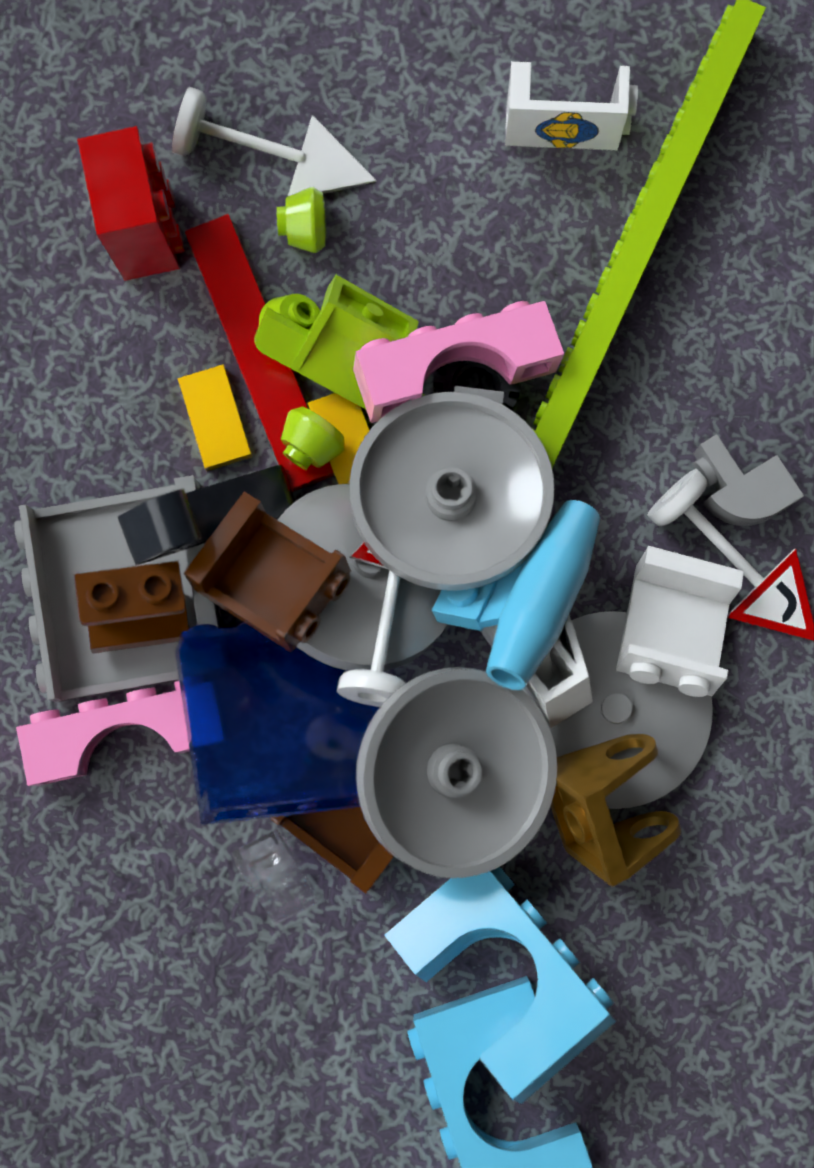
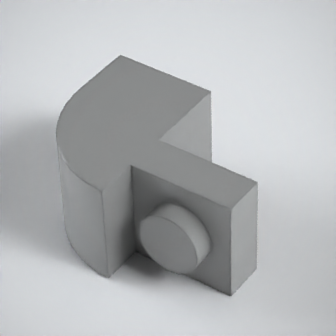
[693,434,804,526]

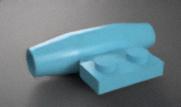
[431,500,600,690]

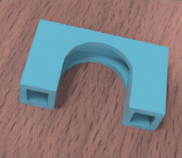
[384,867,616,1104]
[407,976,592,1168]

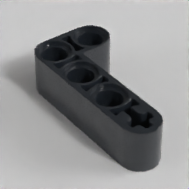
[117,464,295,566]

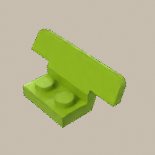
[254,275,425,409]

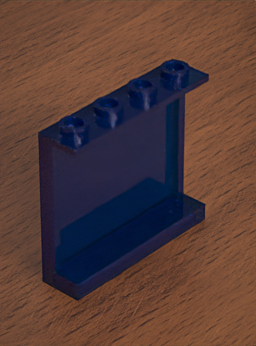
[175,623,380,825]

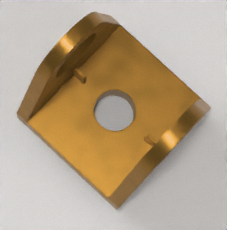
[551,734,681,887]

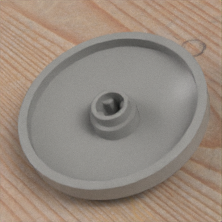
[349,392,554,591]
[278,484,447,671]
[550,611,713,809]
[356,667,557,878]

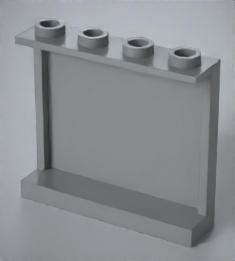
[14,475,230,702]

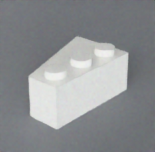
[480,615,593,729]

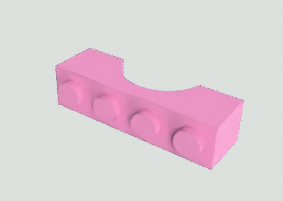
[353,301,564,423]
[16,677,229,786]

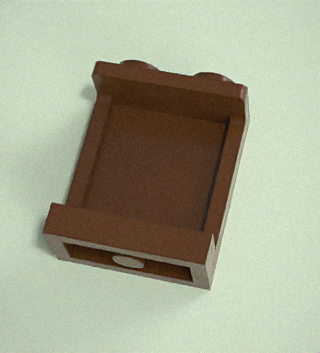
[183,492,351,653]
[74,560,191,654]
[270,739,394,894]

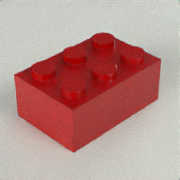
[77,126,185,281]

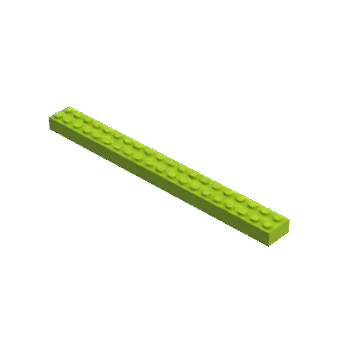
[533,0,766,468]

